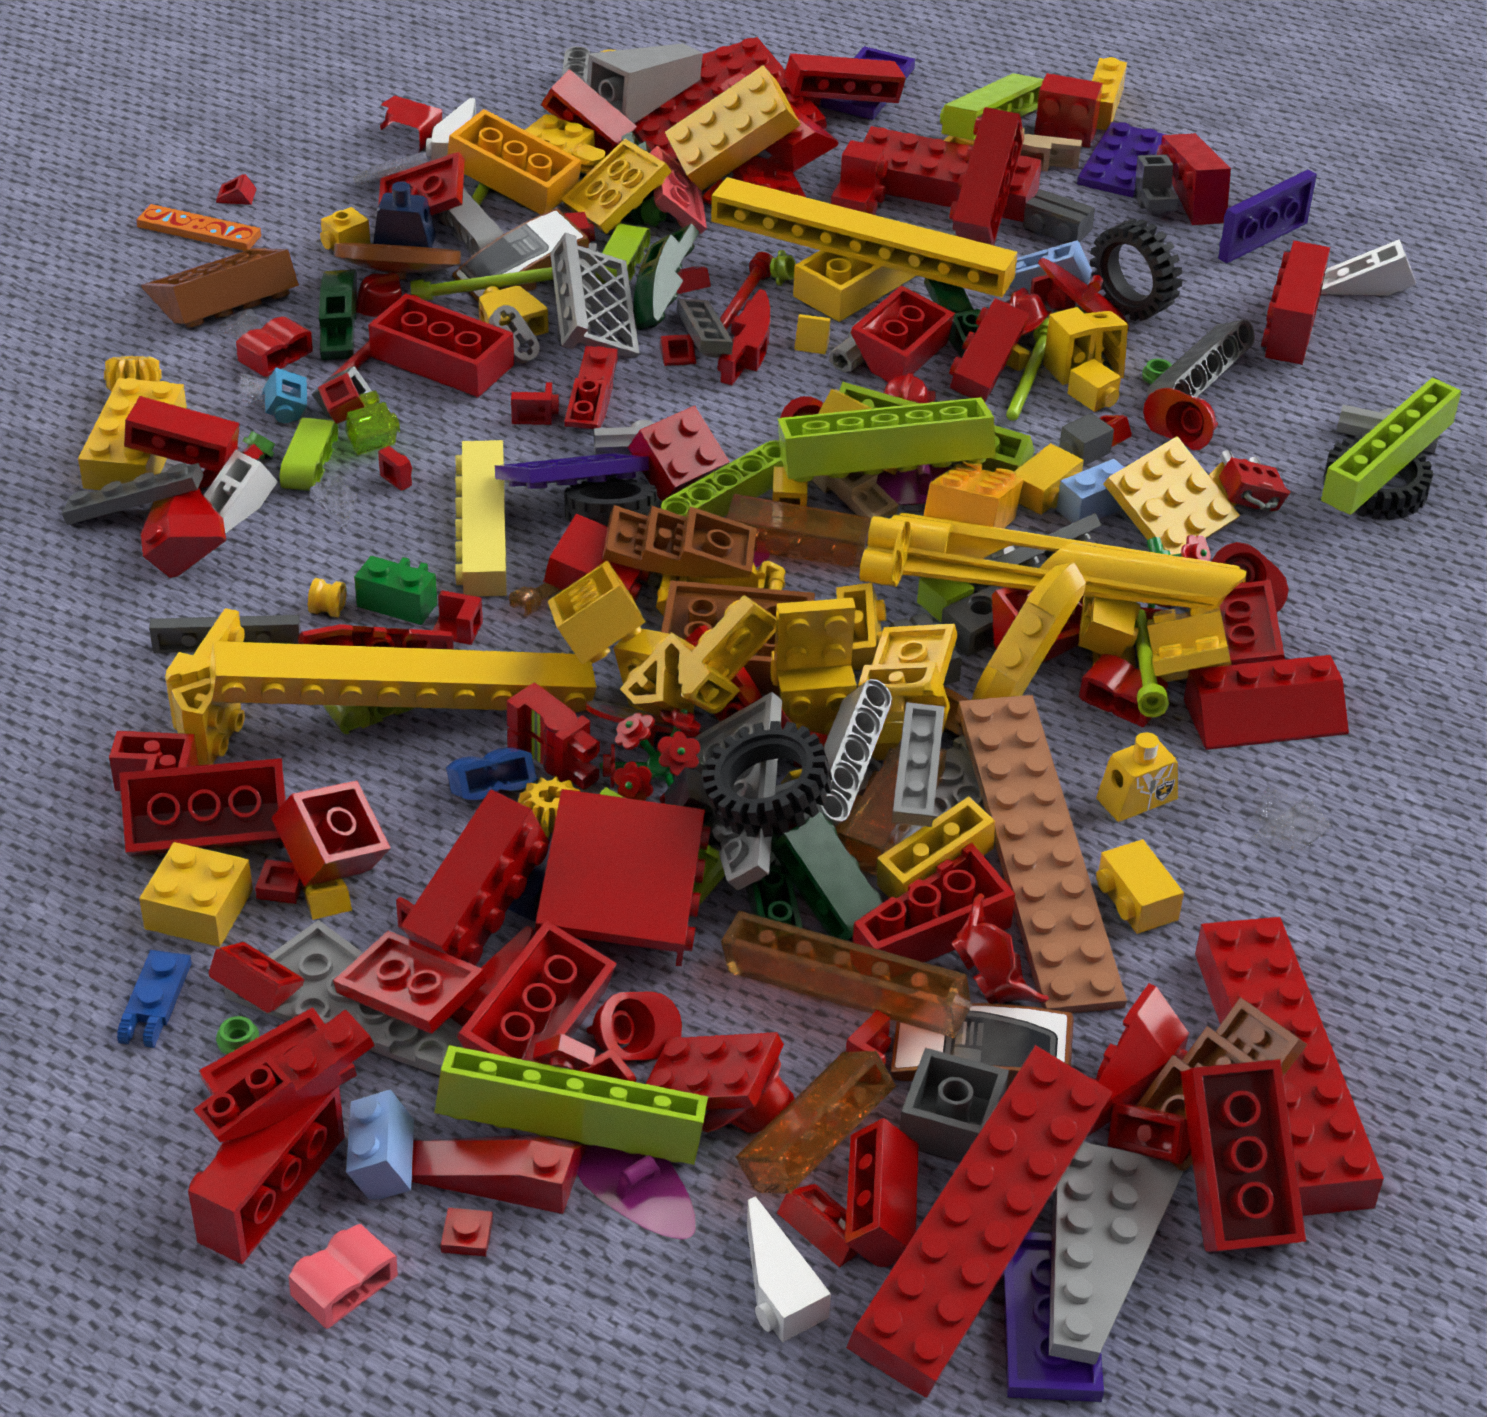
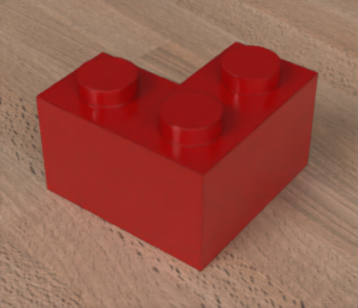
[831,140,888,215]
[109,731,199,791]

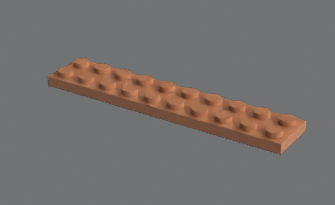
[957,695,1127,1013]

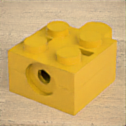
[525,114,605,174]

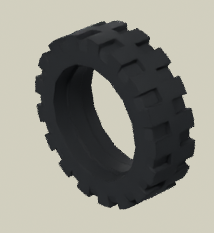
[564,478,657,527]

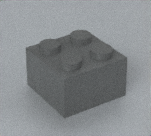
[899,1048,1009,1162]

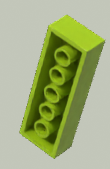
[777,397,996,482]

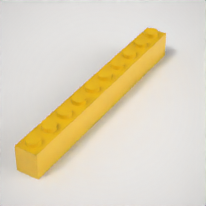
[711,177,1018,298]
[209,641,597,713]

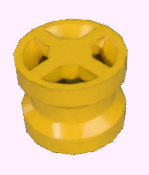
[308,578,347,618]

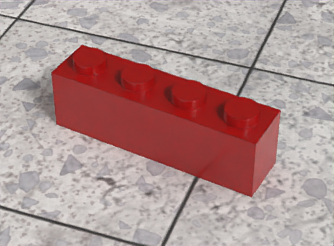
[783,53,906,103]

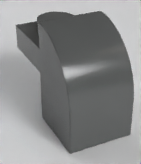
[1135,155,1178,214]

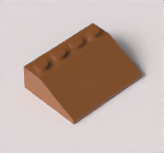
[141,248,299,328]
[661,580,815,696]

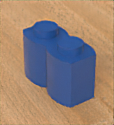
[446,747,537,800]

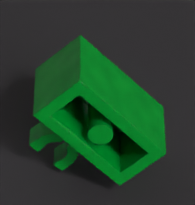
[354,556,438,625]

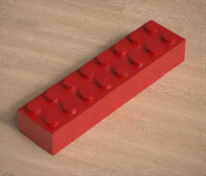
[1195,917,1384,1216]
[846,1045,1113,1398]

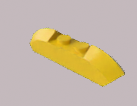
[971,562,1086,700]

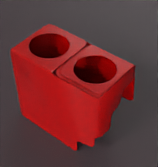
[380,95,442,153]

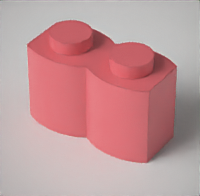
[289,1224,398,1329]

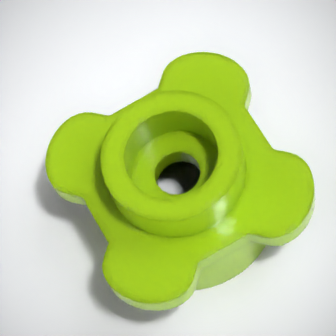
[770,250,796,286]

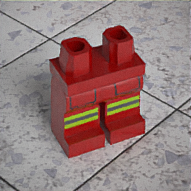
[507,682,600,790]

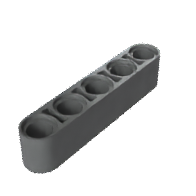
[1147,319,1255,398]

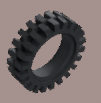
[1090,219,1183,321]
[1323,435,1433,520]
[702,721,833,837]

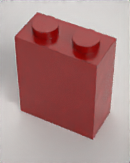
[543,514,652,603]

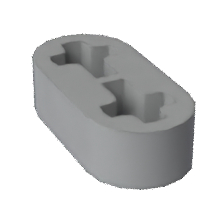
[489,305,540,363]

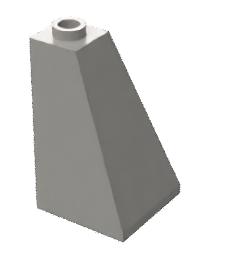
[587,43,703,123]

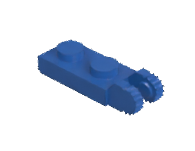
[117,950,192,1048]

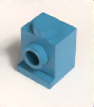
[262,368,307,423]

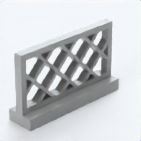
[550,232,639,358]

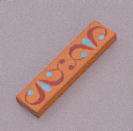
[136,204,261,251]

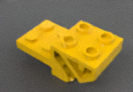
[620,595,776,719]
[771,598,857,735]
[1147,606,1231,682]
[165,608,245,765]
[858,624,958,760]

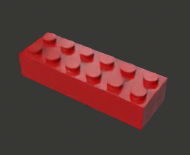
[863,126,1041,222]

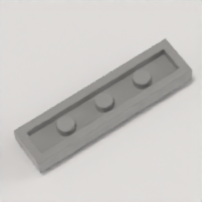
[892,702,945,827]

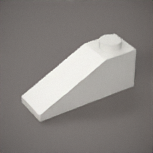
[426,98,476,160]
[1321,239,1416,296]
[204,450,278,533]
[747,1196,831,1342]

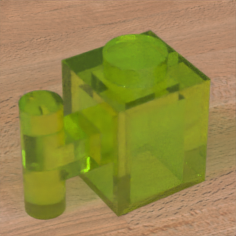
[345,390,400,455]

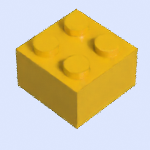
[139,842,253,947]

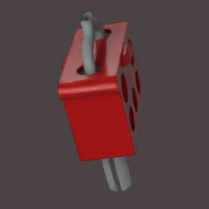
[1219,450,1291,512]

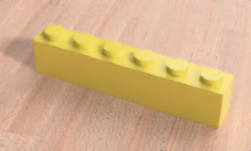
[455,440,507,597]

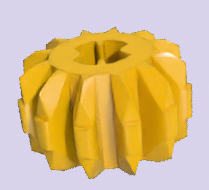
[104,356,162,391]
[518,775,580,838]

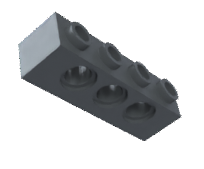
[941,559,1047,657]

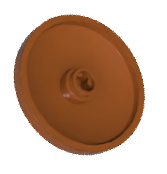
[334,243,461,279]

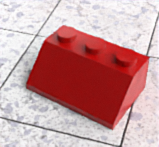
[850,285,955,382]

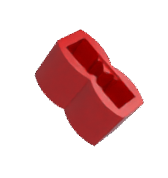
[236,316,313,377]
[1078,654,1168,727]

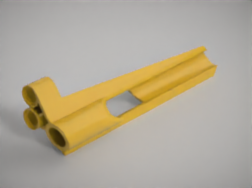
[859,513,1246,610]

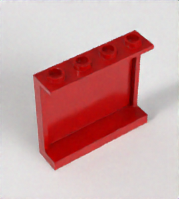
[535,789,711,967]

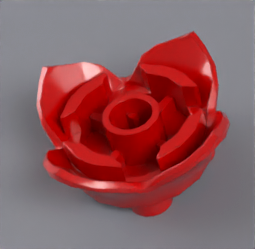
[951,893,1049,1004]

